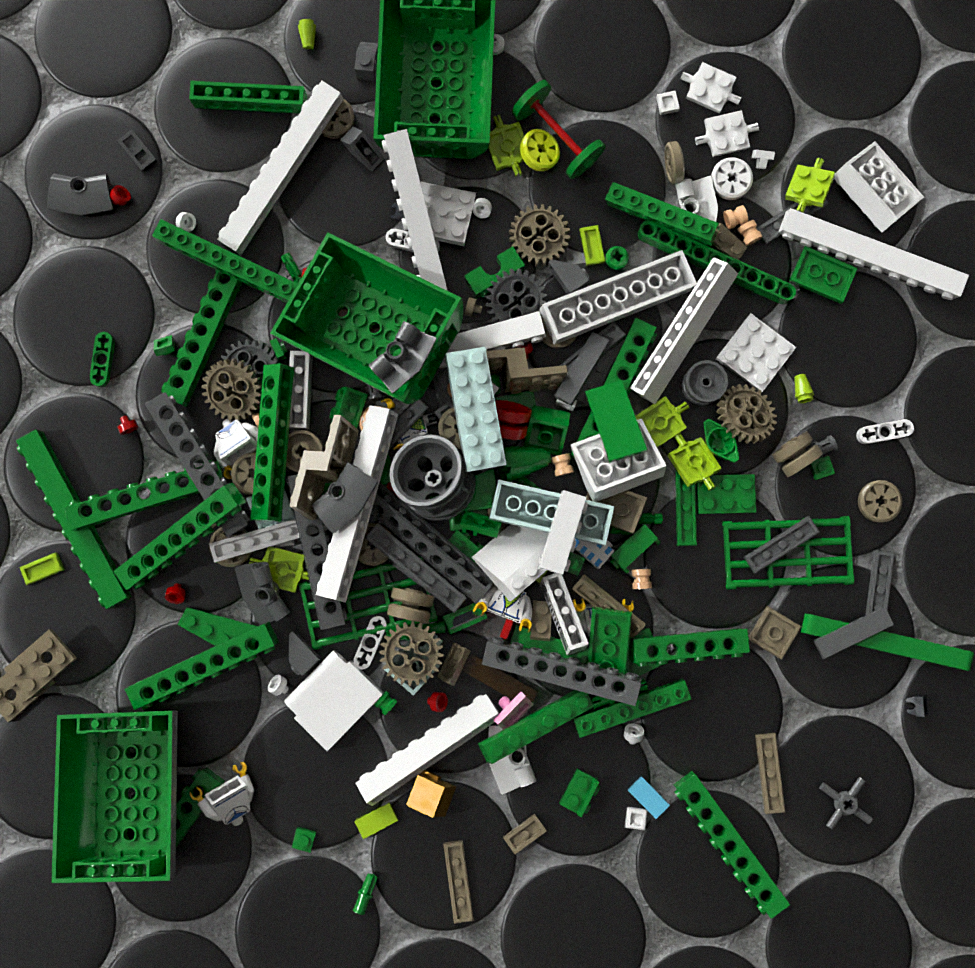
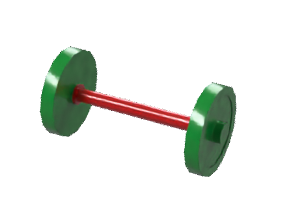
[512,80,606,180]

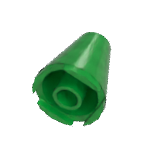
[497,445,551,482]

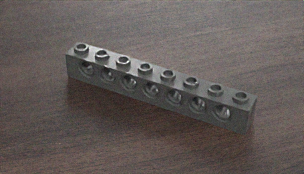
[145,392,250,538]
[286,475,347,630]
[371,482,494,604]
[482,637,642,706]

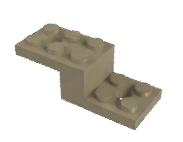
[486,348,568,394]
[289,415,359,520]
[0,629,77,723]

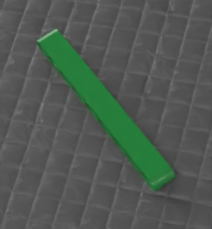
[638,220,796,305]
[801,613,974,671]

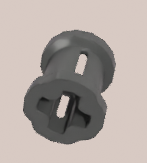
[366,384,386,401]
[812,435,838,458]

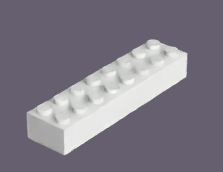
[540,250,697,345]

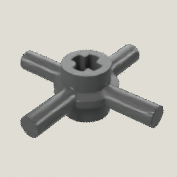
[819,777,873,830]

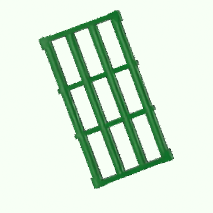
[722,516,854,590]
[299,555,438,650]

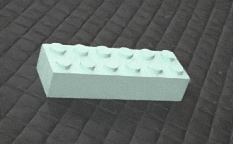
[445,347,506,472]
[489,480,614,546]

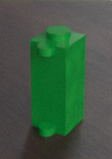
[610,524,661,574]

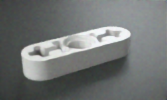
[386,229,440,252]
[856,419,914,444]
[354,616,387,670]

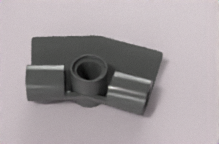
[47,173,113,216]
[368,321,437,394]
[312,462,378,533]
[235,562,290,625]

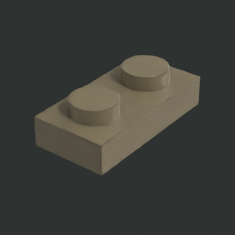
[713,223,748,260]
[530,600,552,641]
[437,642,471,686]
[503,814,547,854]

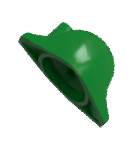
[704,419,739,463]

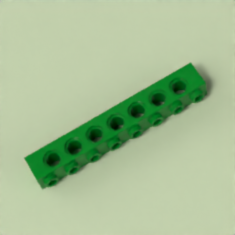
[152,219,298,303]
[161,270,243,407]
[570,318,657,459]
[250,364,294,522]
[64,460,224,532]
[113,483,246,590]
[125,621,279,710]
[673,771,790,919]

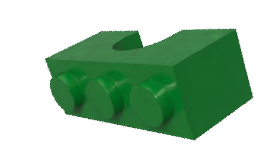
[464,246,525,299]

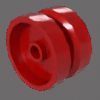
[495,400,532,440]

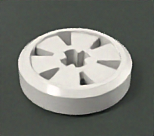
[711,158,753,200]

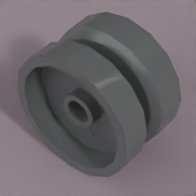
[681,360,728,406]

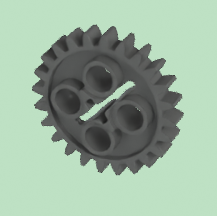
[485,268,547,323]
[221,339,280,398]

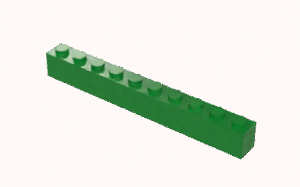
[16,429,132,609]

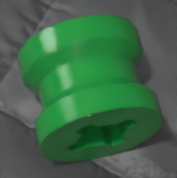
[374,691,398,716]

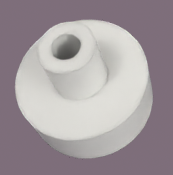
[493,34,504,55]
[472,198,492,218]
[176,212,196,232]
[268,675,289,696]
[624,723,644,744]

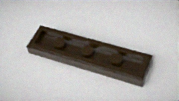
[462,653,538,702]

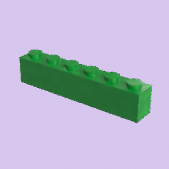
[478,690,594,764]

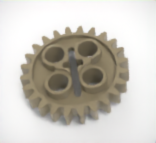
[509,204,570,266]
[201,358,262,421]
[716,384,777,444]
[379,621,444,686]

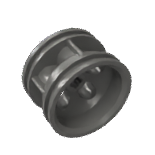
[390,435,476,521]

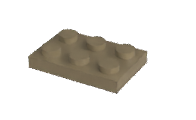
[586,490,648,535]

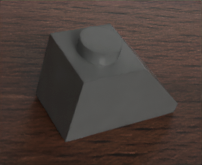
[355,42,378,81]
[340,127,385,171]
[548,260,589,295]
[289,631,321,676]

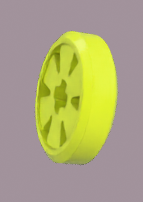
[520,129,560,171]

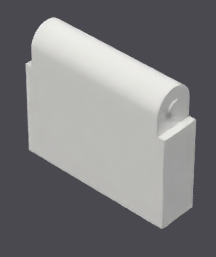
[284,650,384,751]

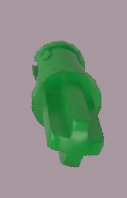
[353,873,378,915]

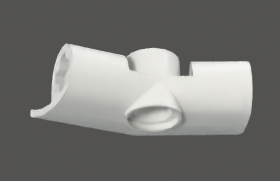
[675,176,718,240]
[489,726,537,795]

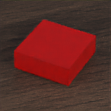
[500,618,513,639]

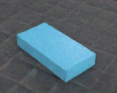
[628,776,670,819]

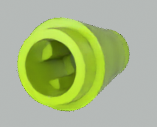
[298,19,316,49]
[794,374,814,403]

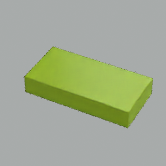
[579,225,605,266]
[20,552,64,585]
[354,802,398,839]

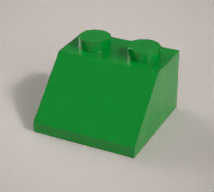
[524,405,570,455]

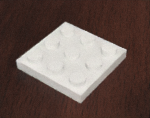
[421,182,476,246]
[716,313,796,392]

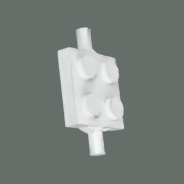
[681,62,741,114]
[695,110,759,157]

